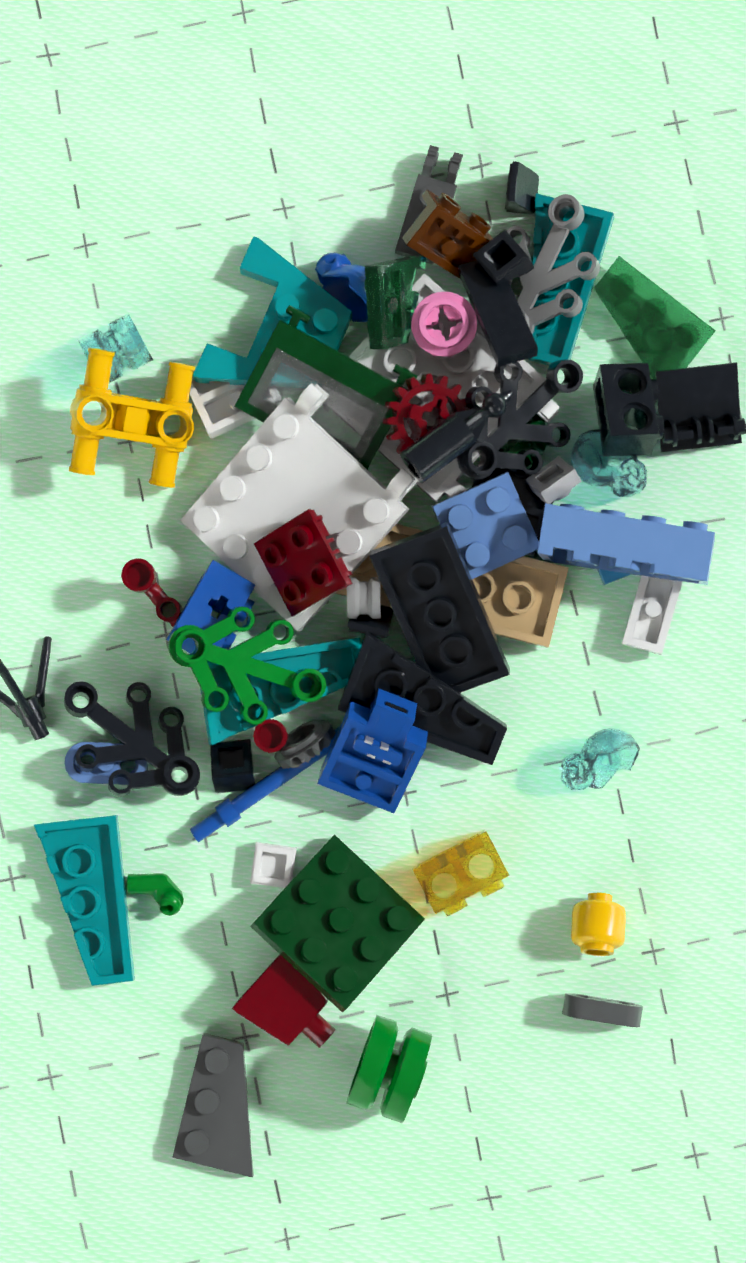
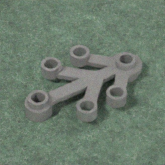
[506,194,600,334]

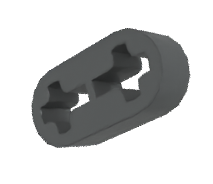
[562,993,643,1028]

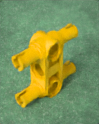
[68,348,195,488]

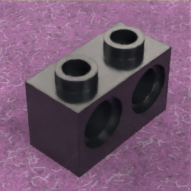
[593,363,664,457]

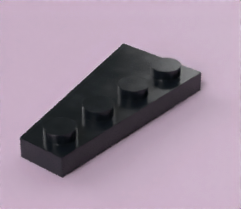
[338,631,507,765]

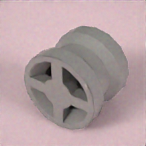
[347,577,381,619]

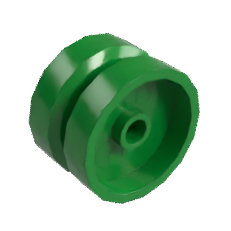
[346,1015,432,1123]

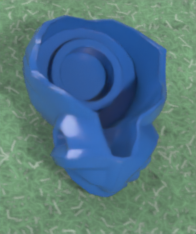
[315,252,382,322]

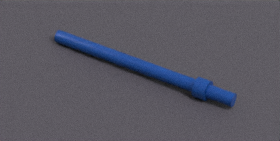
[190,727,339,843]

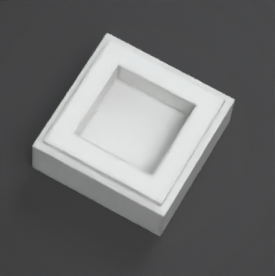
[250,842,297,888]

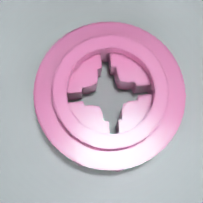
[411,292,477,358]

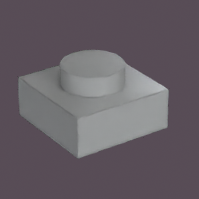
[525,456,582,504]

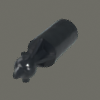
[400,390,513,483]

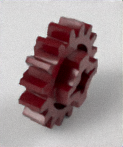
[383,373,467,454]

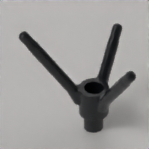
[0,636,52,741]

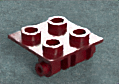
[253,509,353,617]

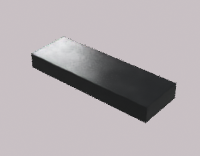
[458,260,538,367]

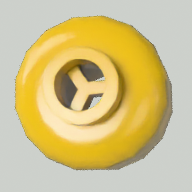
[571,893,626,956]

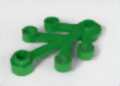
[168,606,326,725]

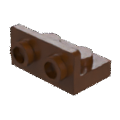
[402,189,493,279]

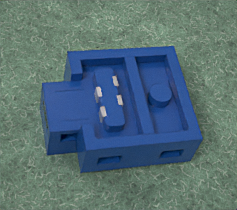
[317,689,428,813]

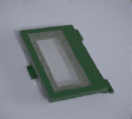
[234,305,418,470]

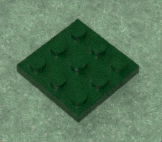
[250,834,425,1012]

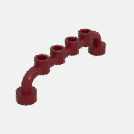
[121,558,288,753]

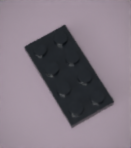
[369,522,510,693]

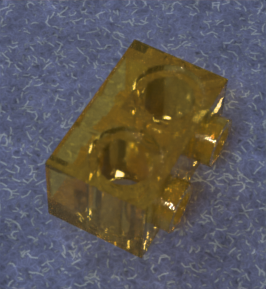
[412,830,510,917]

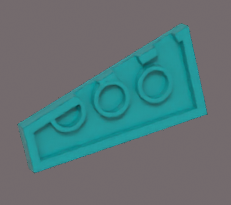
[528,193,614,366]
[200,637,361,745]
[33,815,135,986]

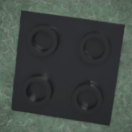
[655,362,746,452]

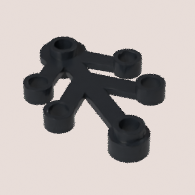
[457,360,583,479]
[64,681,200,797]

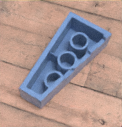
[537,503,715,585]

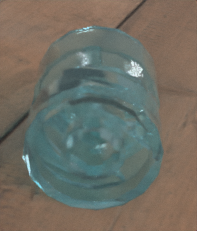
[78,313,153,383]

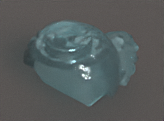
[570,429,647,498]
[559,728,640,790]

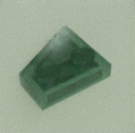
[364,256,427,350]

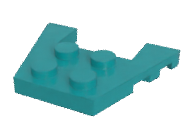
[193,236,352,388]

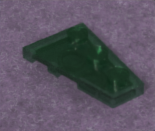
[594,256,716,379]

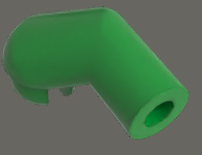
[127,873,184,916]

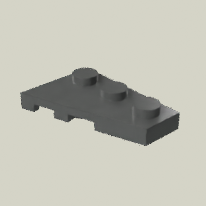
[172,1033,254,1178]

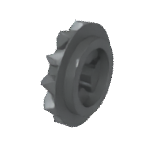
[274,720,336,769]

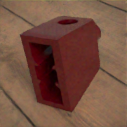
[232,954,336,1048]

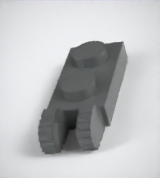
[395,145,463,265]

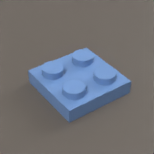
[431,472,539,579]

